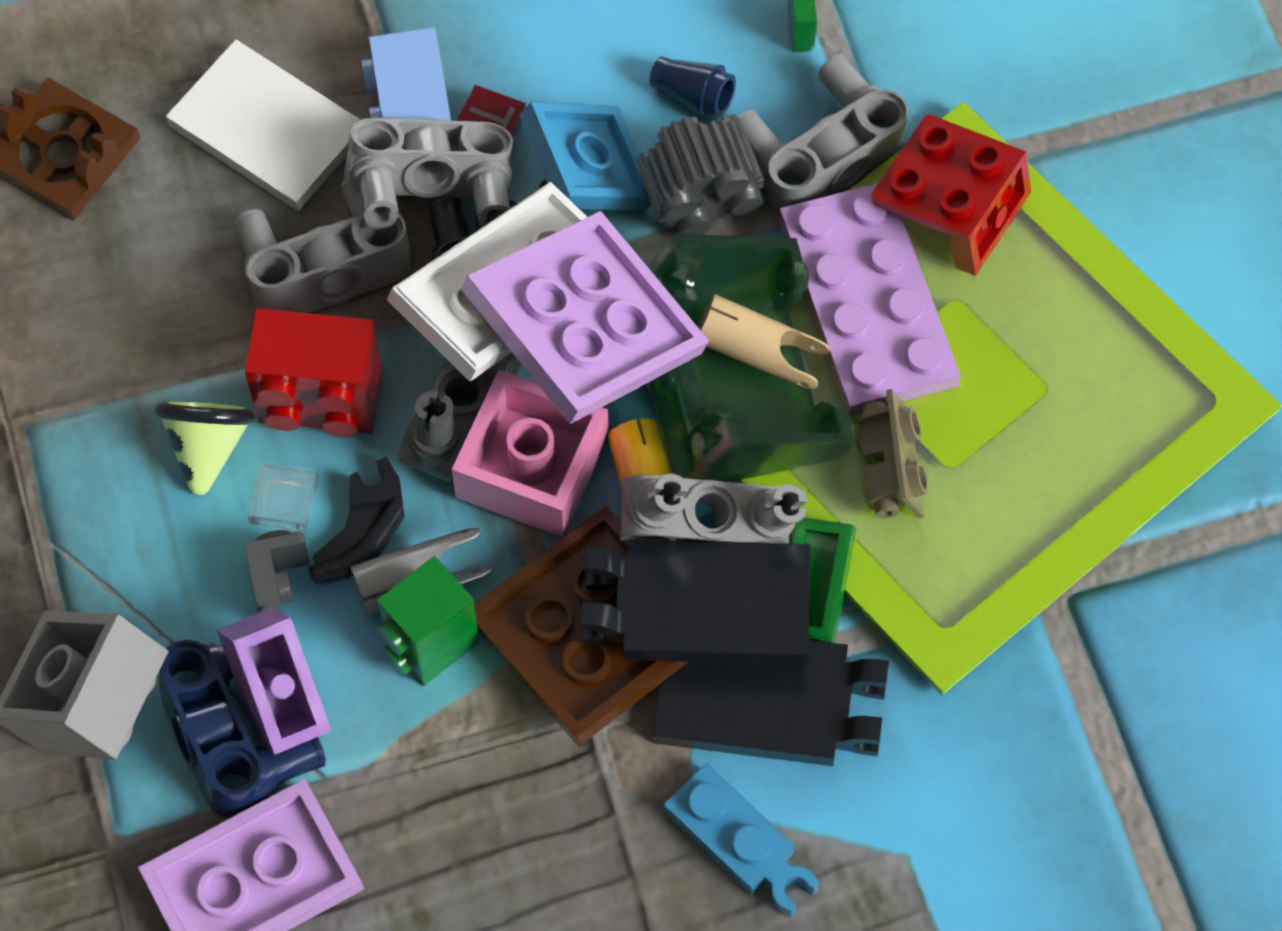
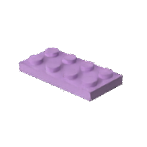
[779,183,961,416]

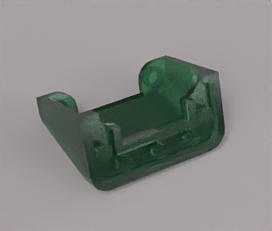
[648,233,855,482]

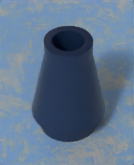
[649,56,736,118]

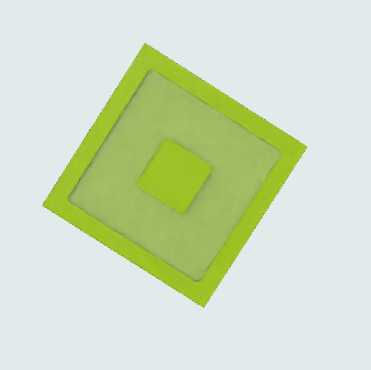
[645,101,1282,696]

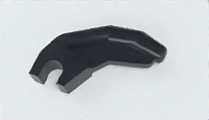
[309,457,405,584]

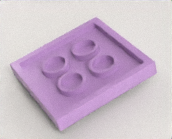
[461,211,709,424]

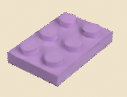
[138,779,364,931]

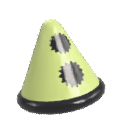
[155,402,255,495]

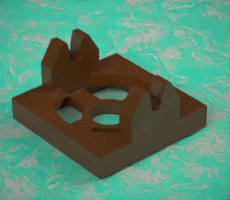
[0,77,140,220]

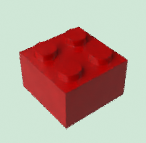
[245,308,383,437]

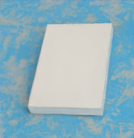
[166,40,360,212]

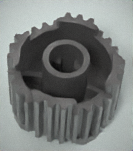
[635,114,764,238]

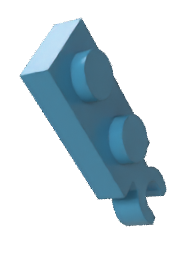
[663,763,819,918]

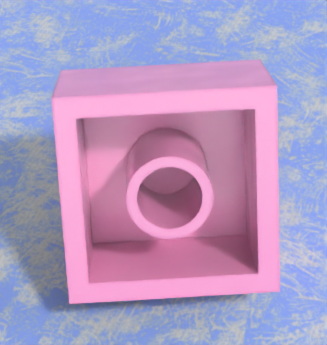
[452,369,608,538]

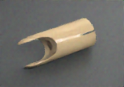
[697,294,830,389]

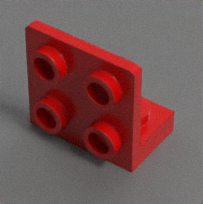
[871,114,1032,276]

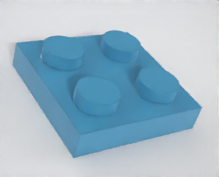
[519,102,651,210]

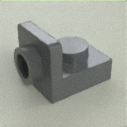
[244,530,310,613]

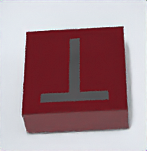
[457,85,526,139]

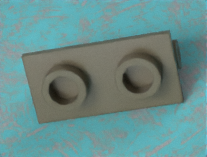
[857,389,929,519]

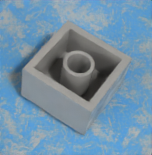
[0,611,169,760]

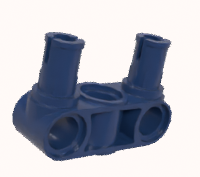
[159,639,326,818]

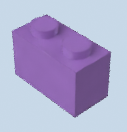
[216,607,331,755]

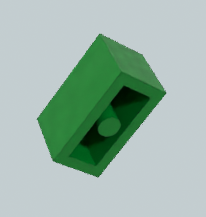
[377,555,479,686]

